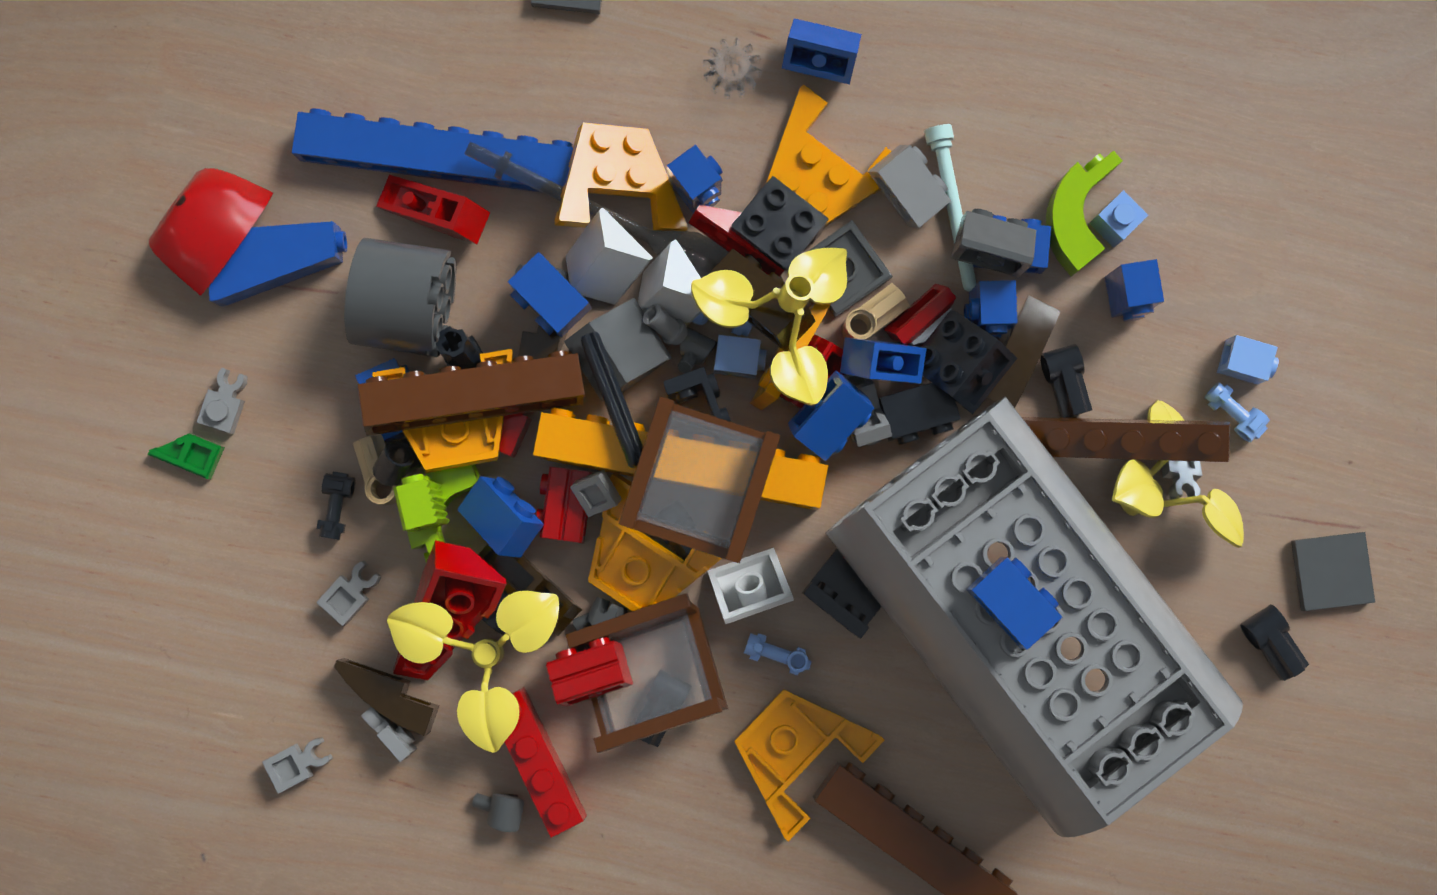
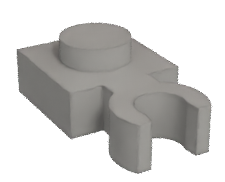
[197,368,248,434]
[1162,460,1202,499]
[316,561,381,626]
[361,707,417,762]
[262,738,333,794]

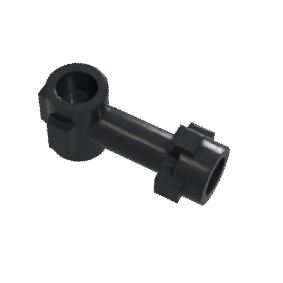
[316,471,355,540]

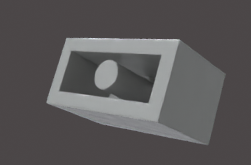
[868,145,951,228]

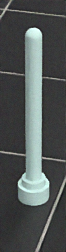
[924,124,977,292]

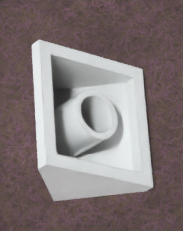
[566,208,653,305]
[637,240,701,328]
[707,547,794,624]

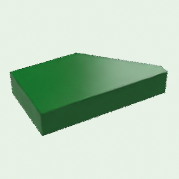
[148,434,225,480]

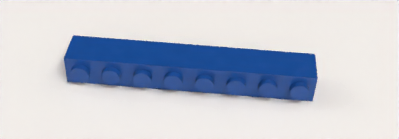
[292,108,573,195]

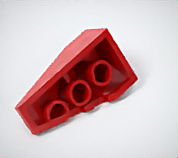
[393,540,506,681]

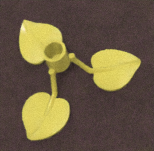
[691,248,847,406]
[1112,400,1244,548]
[387,591,559,753]

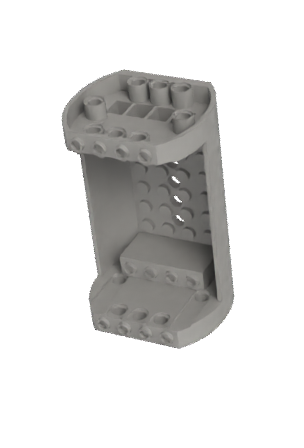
[825,397,1243,837]

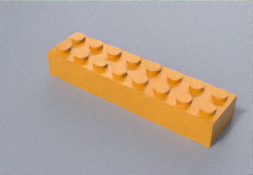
[533,408,828,510]

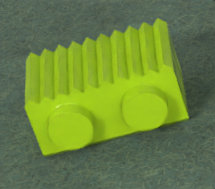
[393,474,450,532]

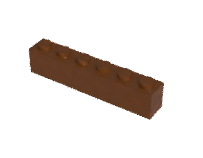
[358,351,585,436]
[1022,417,1230,462]
[813,761,1018,895]

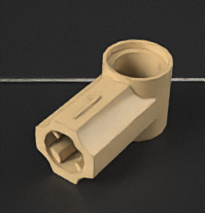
[841,283,910,340]
[353,434,402,506]

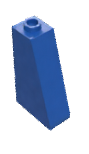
[209,221,347,306]

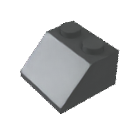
[951,209,1037,277]
[564,298,672,401]

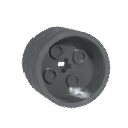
[344,238,456,357]

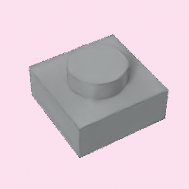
[570,469,622,517]

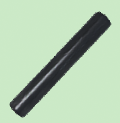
[581,332,643,468]

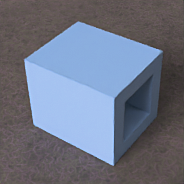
[1089,190,1148,248]
[714,335,767,379]
[1217,335,1279,384]

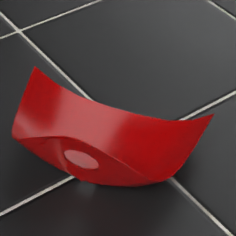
[149,168,273,296]

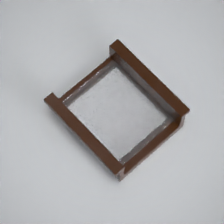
[619,396,781,564]
[566,593,728,753]

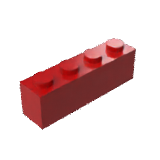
[504,687,587,838]

